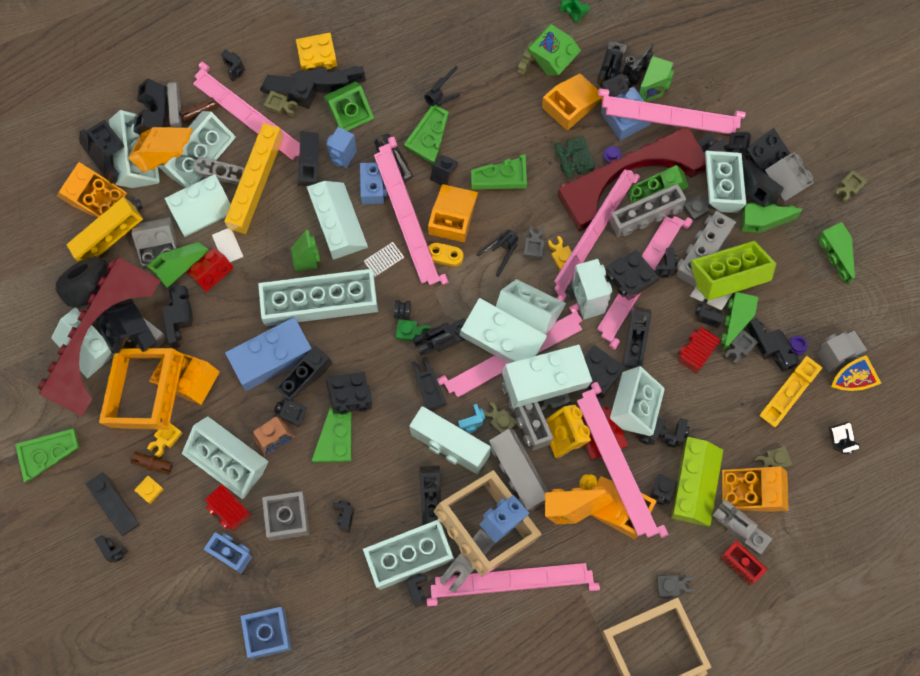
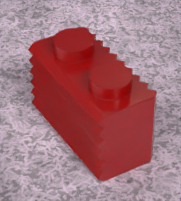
[678,327,721,374]
[204,484,251,531]
[720,540,768,585]

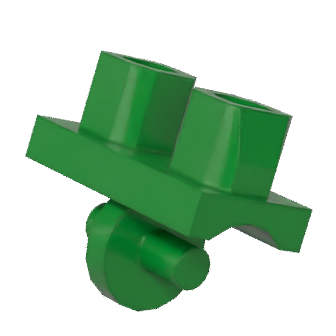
[559,0,590,23]

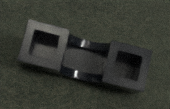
[133,78,167,135]

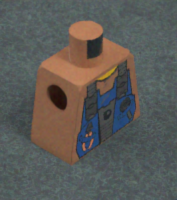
[253,417,295,457]

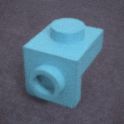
[458,404,485,433]

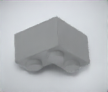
[817,330,867,373]

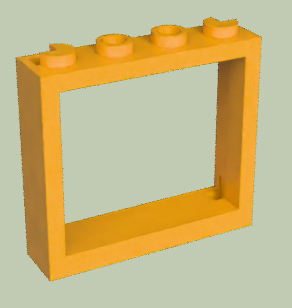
[99,348,184,430]

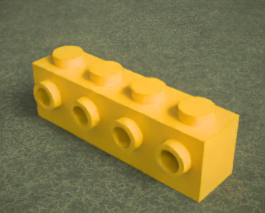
[66,196,143,262]

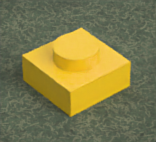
[134,476,164,504]

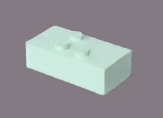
[459,298,547,363]
[501,345,592,408]
[409,406,490,475]
[363,520,455,590]

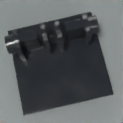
[622,43,654,88]
[745,128,790,175]

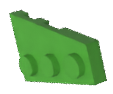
[404,105,449,165]
[471,154,527,189]
[312,407,352,463]
[15,428,80,483]

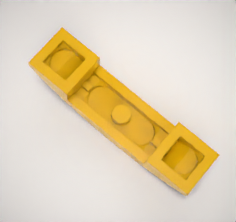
[759,356,823,428]

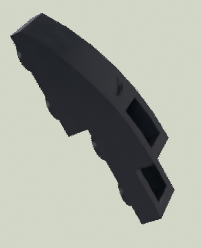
[291,66,366,93]

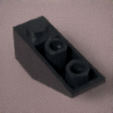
[297,131,319,186]
[742,157,784,208]
[276,345,332,401]

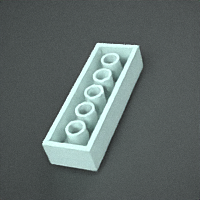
[258,269,378,326]

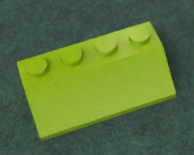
[690,241,776,301]
[670,437,723,527]

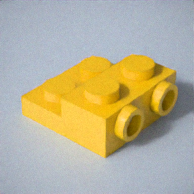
[296,33,337,71]
[545,405,591,458]

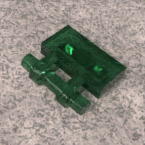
[555,136,596,177]

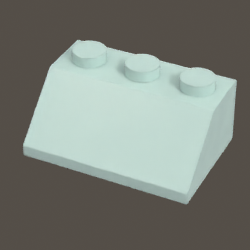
[705,151,746,213]
[165,174,231,237]
[496,279,566,334]
[51,307,114,379]
[610,366,665,436]

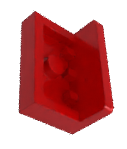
[187,247,234,292]

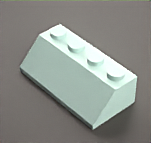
[109,110,160,188]
[158,111,236,188]
[307,181,368,260]
[182,416,269,499]

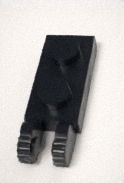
[411,357,447,411]

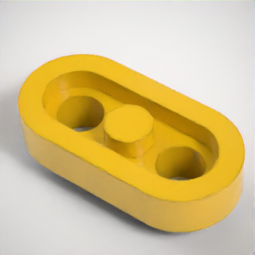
[428,243,463,267]

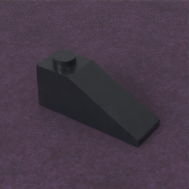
[260,75,316,109]
[623,306,652,368]
[420,466,443,525]
[86,472,140,536]

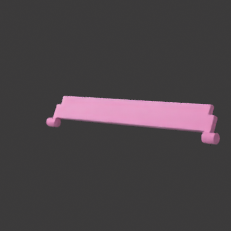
[193,62,300,161]
[598,88,746,135]
[374,137,449,285]
[554,170,640,301]
[597,216,693,350]
[437,303,582,398]
[577,382,669,538]
[427,563,600,606]

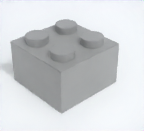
[262,491,310,541]

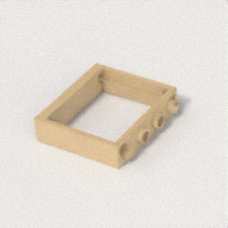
[434,470,542,577]
[602,598,712,676]

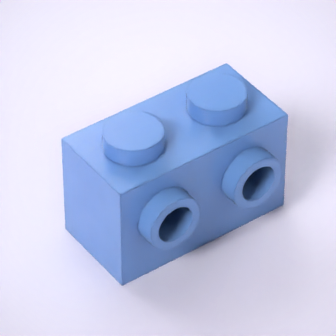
[326,127,357,169]
[360,162,387,204]
[479,495,529,543]
[204,532,253,574]

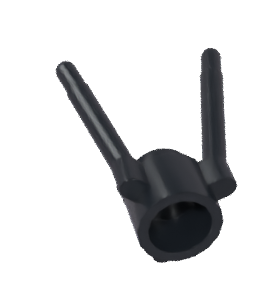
[424,66,460,107]
[477,230,518,277]

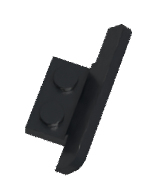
[79,120,125,184]
[96,298,156,354]

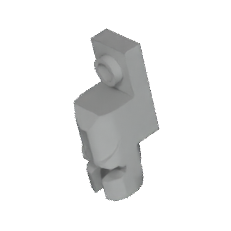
[713,500,772,556]
[440,529,495,592]

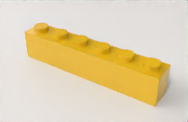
[224,123,283,234]

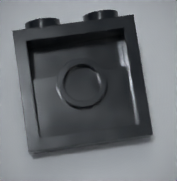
[606,250,659,301]
[584,345,625,399]
[326,372,373,415]

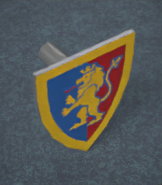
[831,354,881,391]

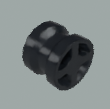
[394,300,411,320]

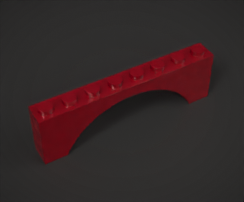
[558,127,706,232]
[37,257,160,416]

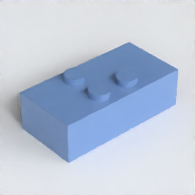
[225,317,312,391]

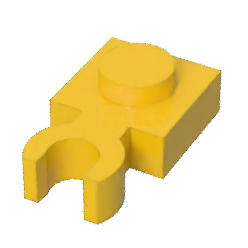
[548,236,572,271]
[147,423,183,457]

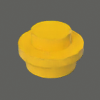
[579,474,597,490]

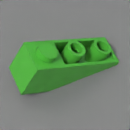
[628,165,689,203]
[741,202,802,233]
[818,222,855,285]
[291,230,320,272]
[147,242,209,288]
[720,292,758,351]

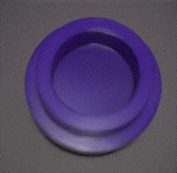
[603,146,622,163]
[788,336,808,355]

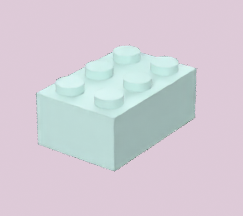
[571,259,612,320]

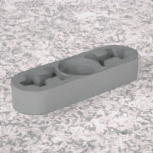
[167,82,182,128]
[194,158,245,185]

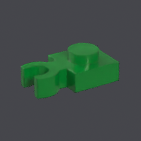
[396,319,430,342]

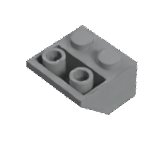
[765,152,814,201]
[132,217,177,267]

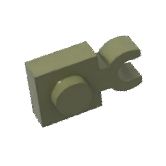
[517,41,535,75]
[263,91,298,117]
[834,170,868,203]
[483,402,517,434]
[753,446,792,468]

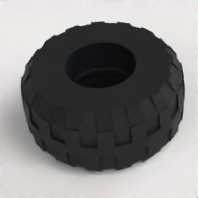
[56,256,109,308]

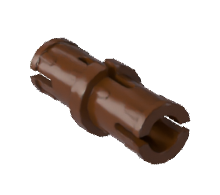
[180,97,218,122]
[130,451,173,475]

